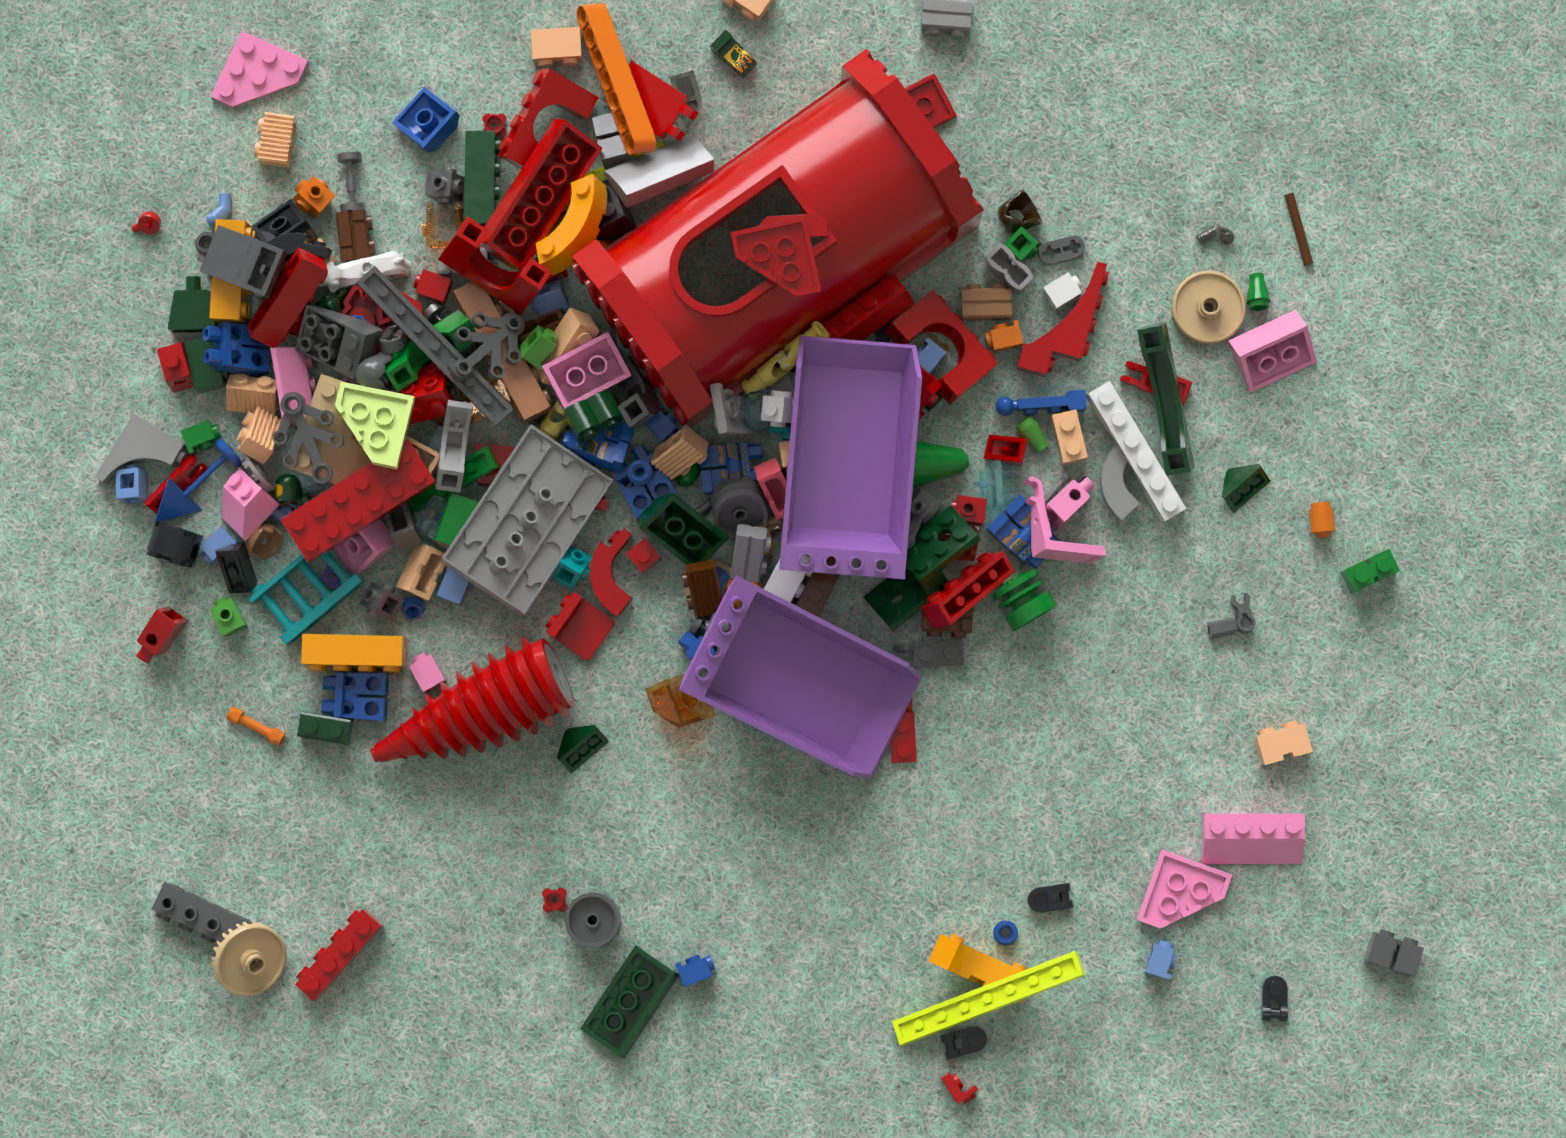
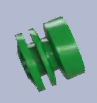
[991,569,1058,632]

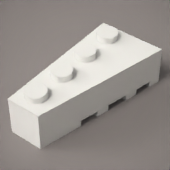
[764,554,813,603]

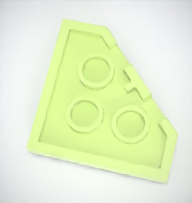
[335,382,415,470]

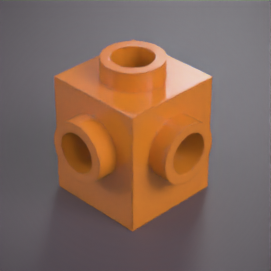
[293,176,336,219]

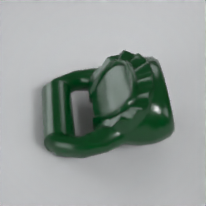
[315,288,349,312]

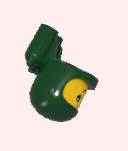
[273,474,312,508]

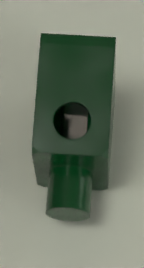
[168,276,218,333]

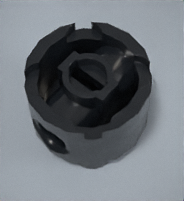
[146,521,204,568]

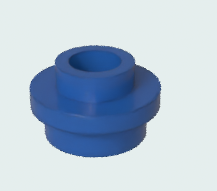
[627,460,652,485]
[400,596,425,620]
[993,920,1018,946]

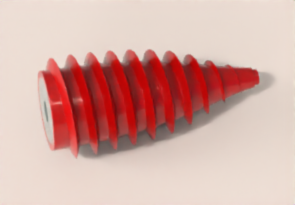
[370,636,575,763]

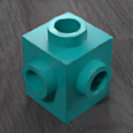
[551,545,592,590]

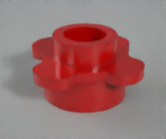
[482,113,507,137]
[542,887,567,913]

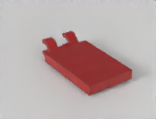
[605,60,699,142]

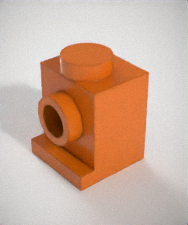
[985,320,1023,353]

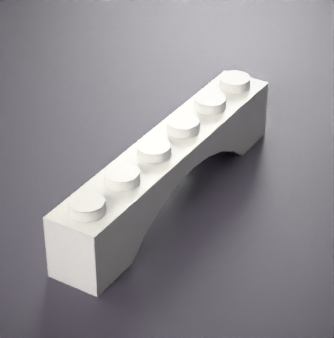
[1086,381,1186,522]

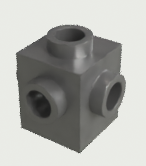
[424,168,465,205]
[359,582,404,621]

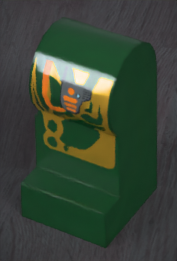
[710,30,757,78]

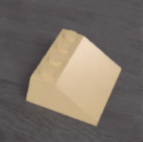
[289,374,371,484]

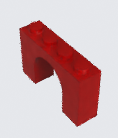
[498,69,599,169]
[438,216,551,314]
[885,290,998,405]

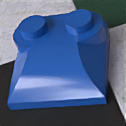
[392,87,460,152]

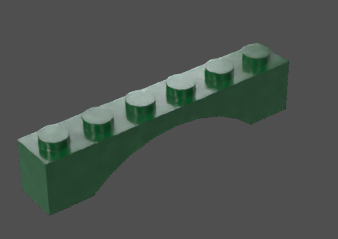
[1137,322,1195,476]

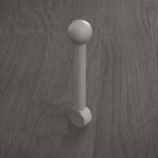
[1044,472,1071,504]

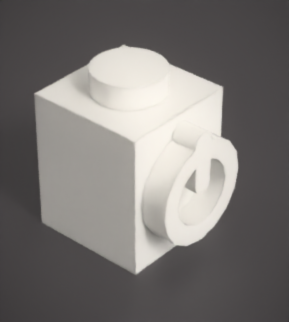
[761,390,793,427]

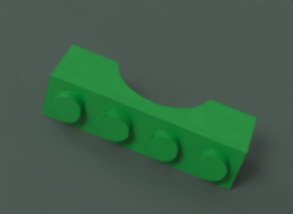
[382,310,476,392]

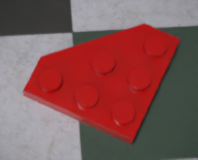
[730,216,822,297]

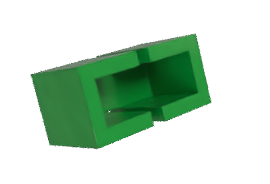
[1341,549,1400,594]

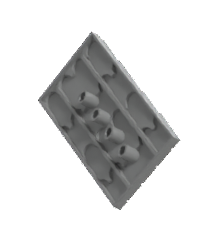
[439,425,613,616]

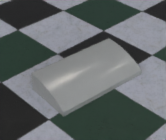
[604,135,714,208]

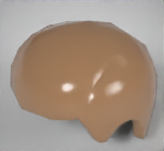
[244,523,284,560]

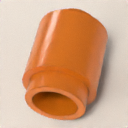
[1309,502,1336,538]

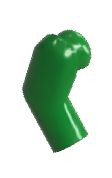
[677,463,701,487]

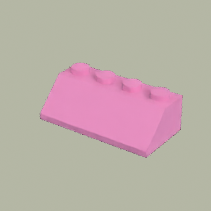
[1201,814,1305,864]

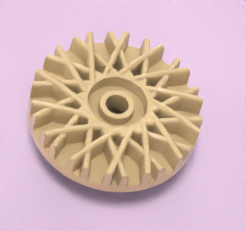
[1171,271,1246,345]
[211,921,286,996]

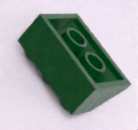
[639,492,729,565]

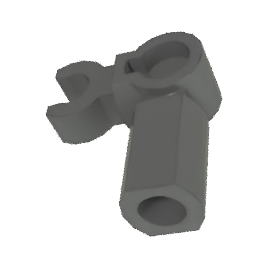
[1207,593,1256,639]

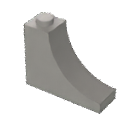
[95,414,188,484]

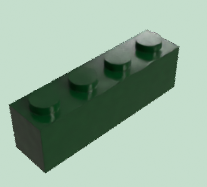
[464,131,501,227]

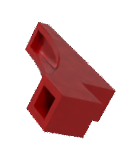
[1016,262,1110,377]

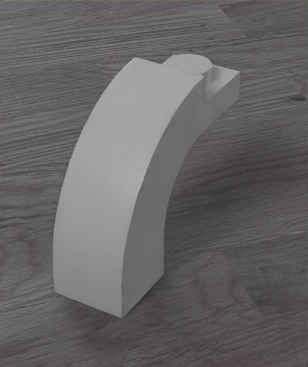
[436,400,473,493]
[1100,434,1149,522]

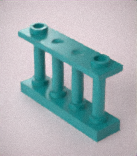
[248,551,366,645]

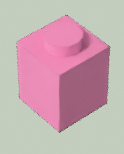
[409,653,447,693]

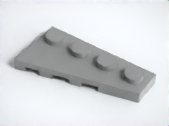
[710,383,770,437]

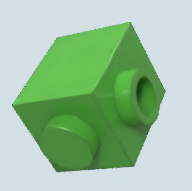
[209,597,248,637]

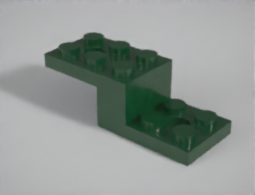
[864,505,981,632]

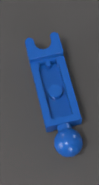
[995,390,1087,416]

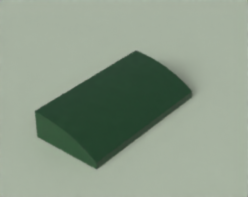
[580,945,679,1058]

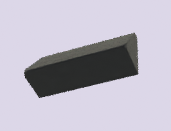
[215,542,257,593]

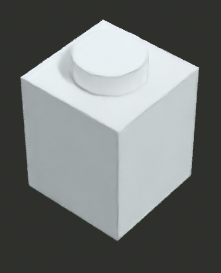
[1042,272,1082,311]

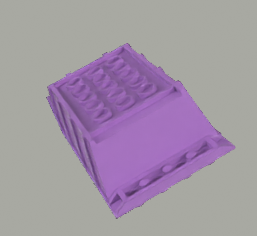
[779,336,922,579]
[679,576,923,780]

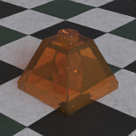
[645,674,715,728]

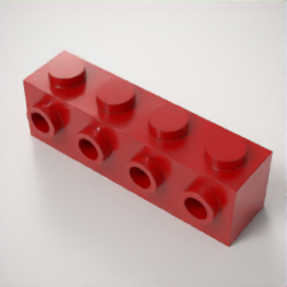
[247,247,328,348]
[821,273,914,341]
[921,551,1015,629]
[295,909,384,1001]

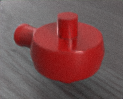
[131,211,161,235]

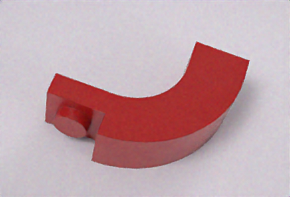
[590,528,633,618]

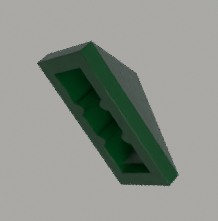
[1222,464,1270,513]
[557,725,609,774]

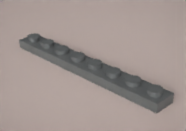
[356,266,514,427]

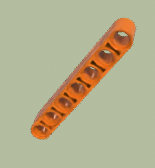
[576,3,656,155]

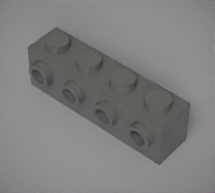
[152,882,251,943]

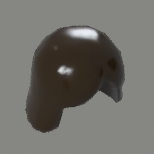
[997,190,1042,233]

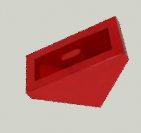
[984,434,1028,467]

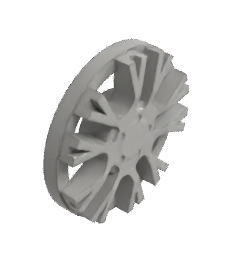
[240,454,276,493]

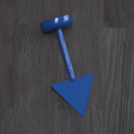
[155,437,243,522]

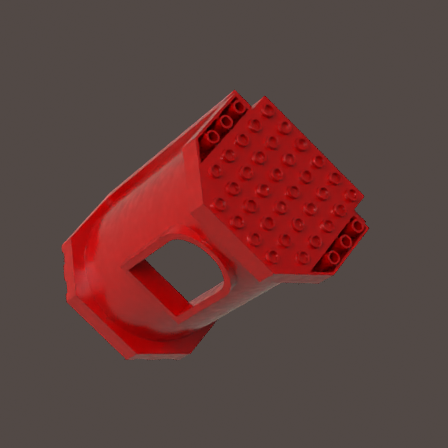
[571,49,984,428]

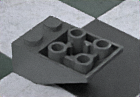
[200,225,288,299]
[295,304,383,380]

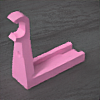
[1023,477,1106,564]

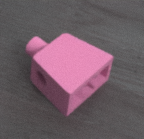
[1045,476,1094,531]

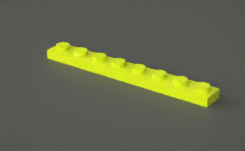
[892,951,1086,1046]

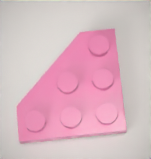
[210,31,309,108]
[1136,849,1232,929]

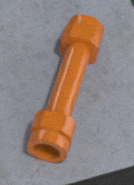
[226,706,286,747]

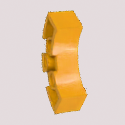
[536,174,607,276]
[928,933,1027,1004]

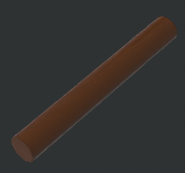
[1284,193,1313,266]

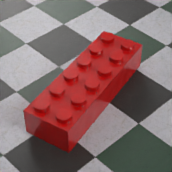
[480,119,603,271]
[280,439,436,564]

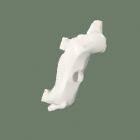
[318,251,413,292]

